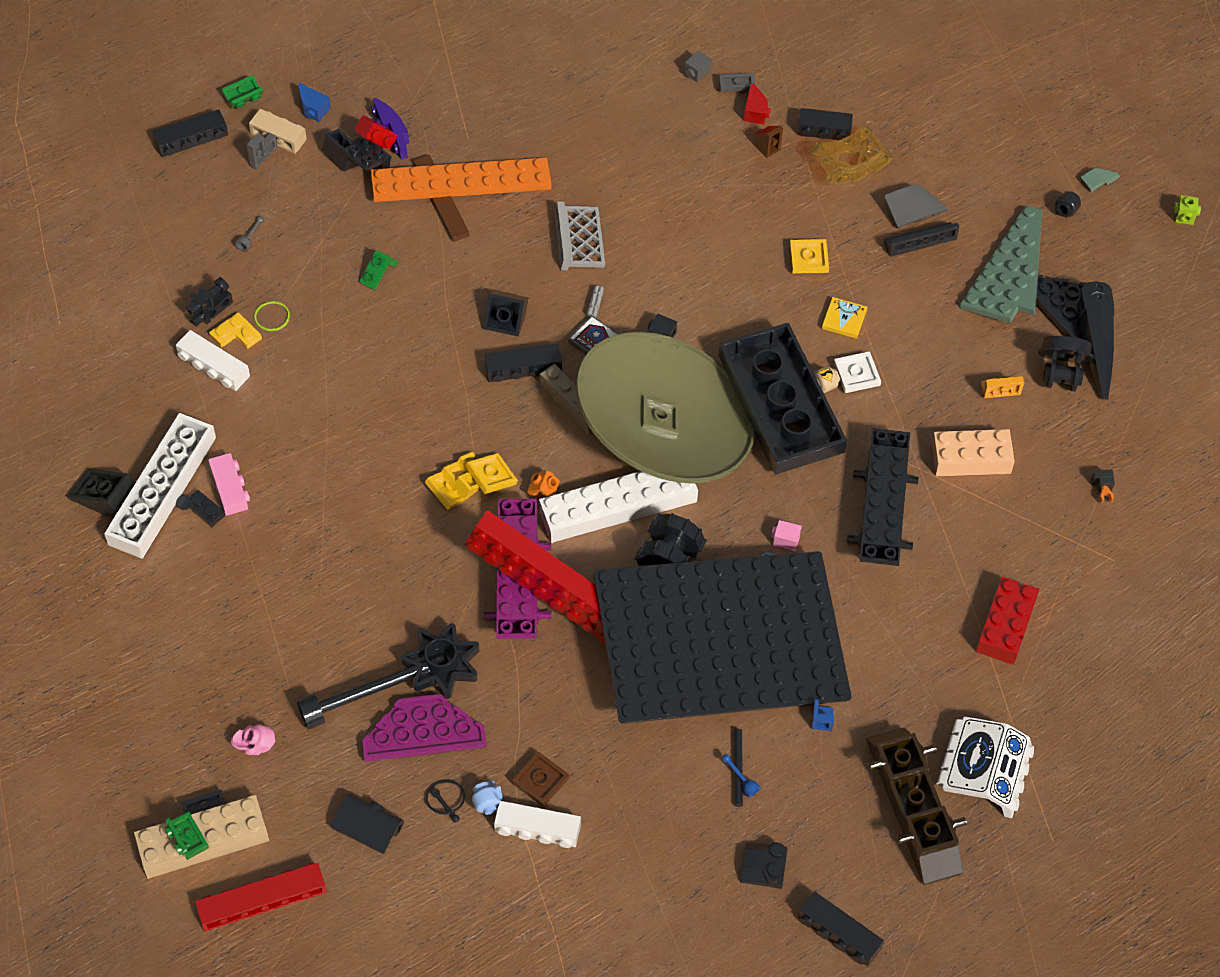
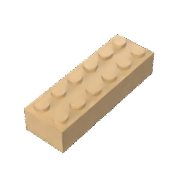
[134,795,269,879]

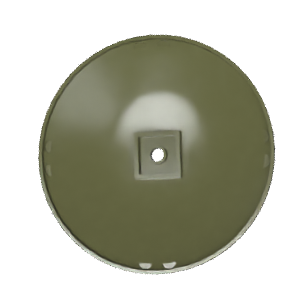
[576,332,755,483]

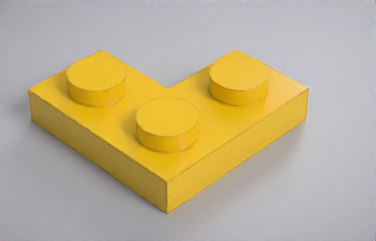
[209,312,262,349]

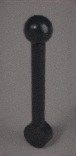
[432,789,460,823]

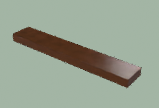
[413,154,470,242]

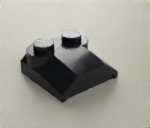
[740,842,787,889]

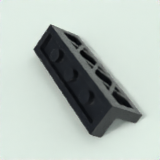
[884,222,960,257]

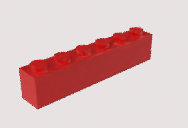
[195,863,327,932]

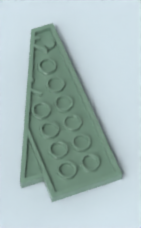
[960,205,1042,323]

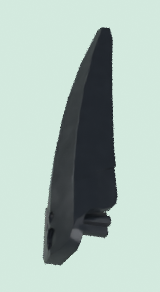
[1078,281,1114,400]

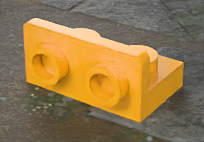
[981,376,1024,398]

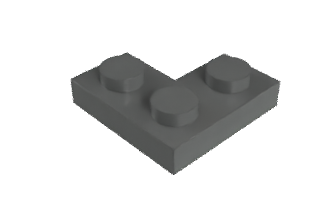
[247,133,277,170]

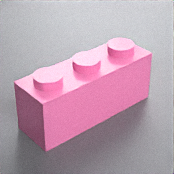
[208,453,250,516]

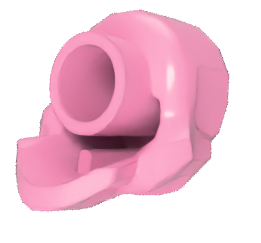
[231,724,275,755]

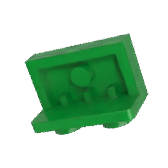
[221,75,264,109]
[164,812,209,860]

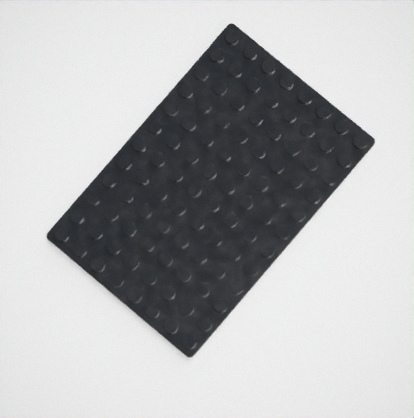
[593,551,852,724]

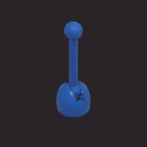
[722,754,761,798]

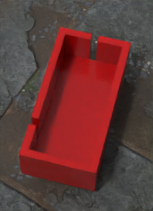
[976,576,1040,665]

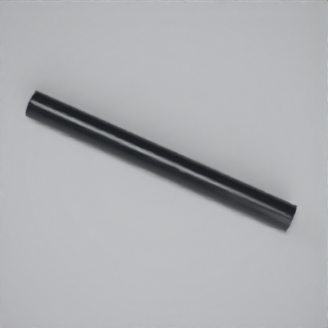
[734,729,743,807]

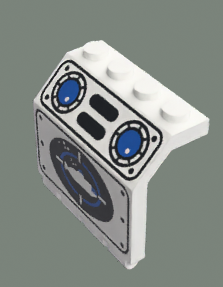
[936,717,1034,818]

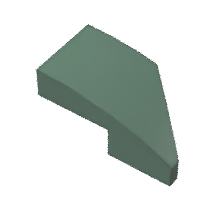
[1081,168,1120,192]

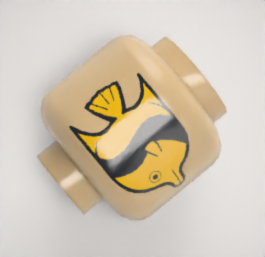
[814,366,840,393]

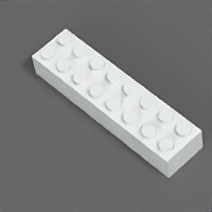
[104,413,216,559]
[539,471,698,543]

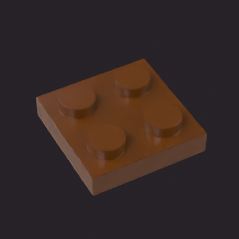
[512,751,570,807]

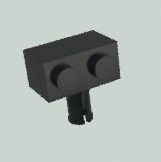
[322,129,362,172]

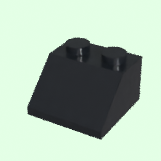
[483,290,529,336]

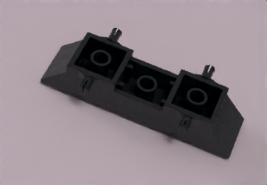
[847,428,919,566]

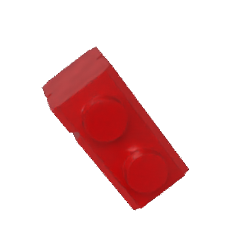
[355,115,397,150]

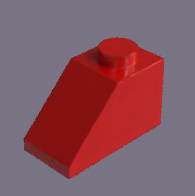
[744,84,771,125]

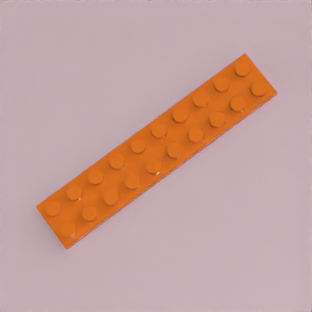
[371,158,552,202]

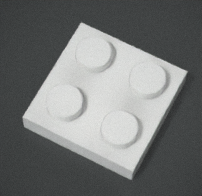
[834,352,881,393]

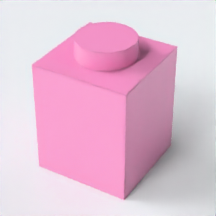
[771,520,802,552]

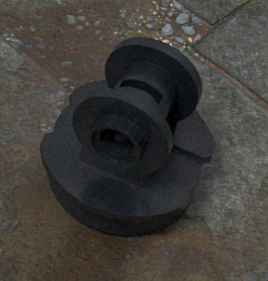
[1038,336,1094,392]

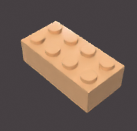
[931,429,1015,476]

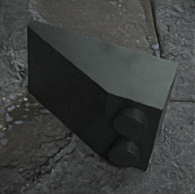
[67,469,135,517]

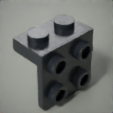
[343,139,392,171]

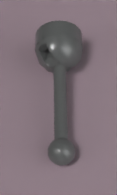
[235,216,264,252]

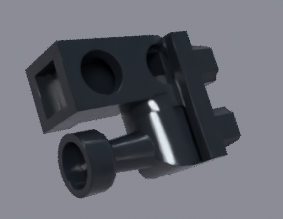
[185,277,233,327]

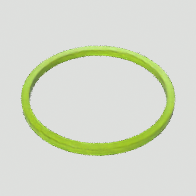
[254,301,290,331]

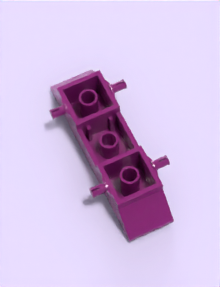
[484,499,551,639]

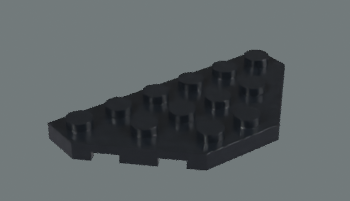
[1036,275,1086,339]

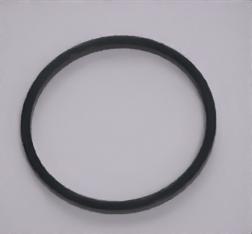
[426,780,465,815]

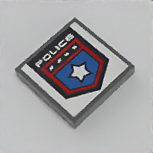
[568,315,619,355]

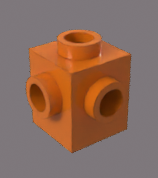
[527,470,560,502]

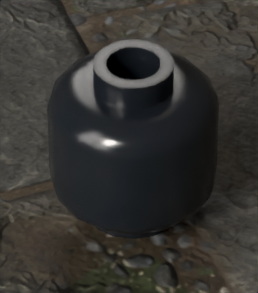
[1055,191,1081,218]

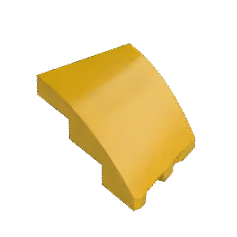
[425,452,480,510]

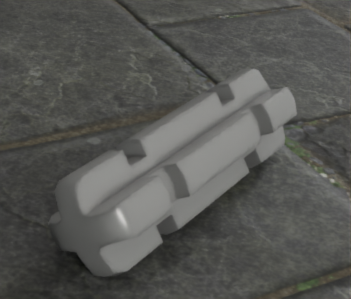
[587,285,604,318]

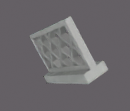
[554,202,605,270]

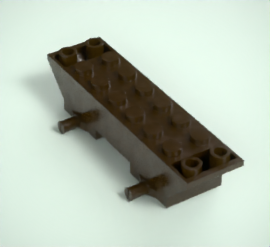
[866,728,967,885]

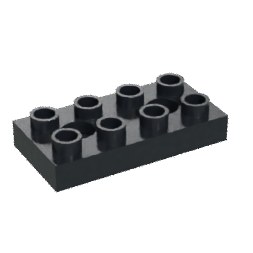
[718,322,847,475]

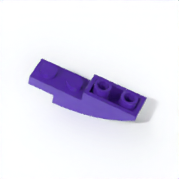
[371,98,409,160]

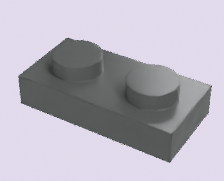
[719,73,755,92]

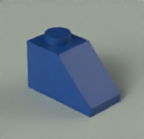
[298,83,331,122]

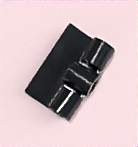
[330,793,404,854]

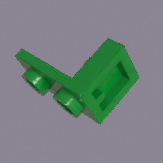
[360,250,399,290]

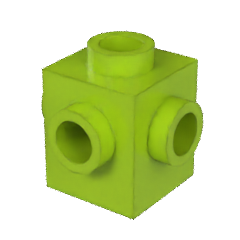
[1174,195,1201,225]

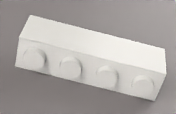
[176,330,250,391]
[494,801,581,848]

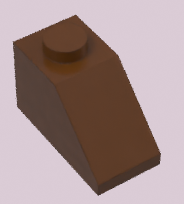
[754,126,783,158]

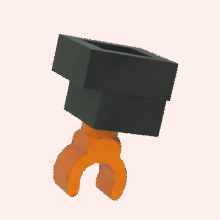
[1091,469,1115,503]

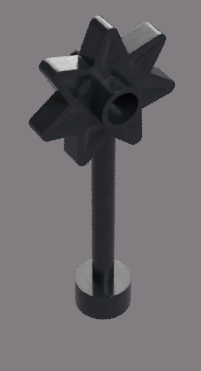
[296,623,479,730]

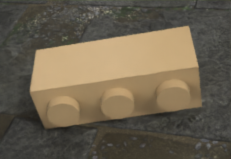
[249,109,307,154]

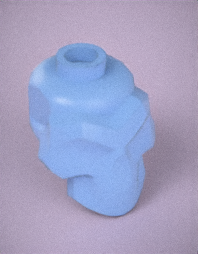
[472,780,503,815]

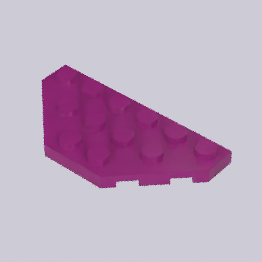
[362,694,486,762]

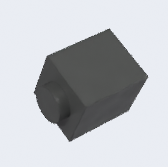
[684,50,711,82]

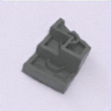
[884,184,948,229]

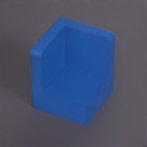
[812,699,834,731]

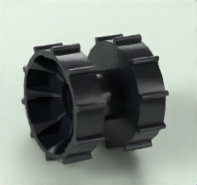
[634,513,707,566]

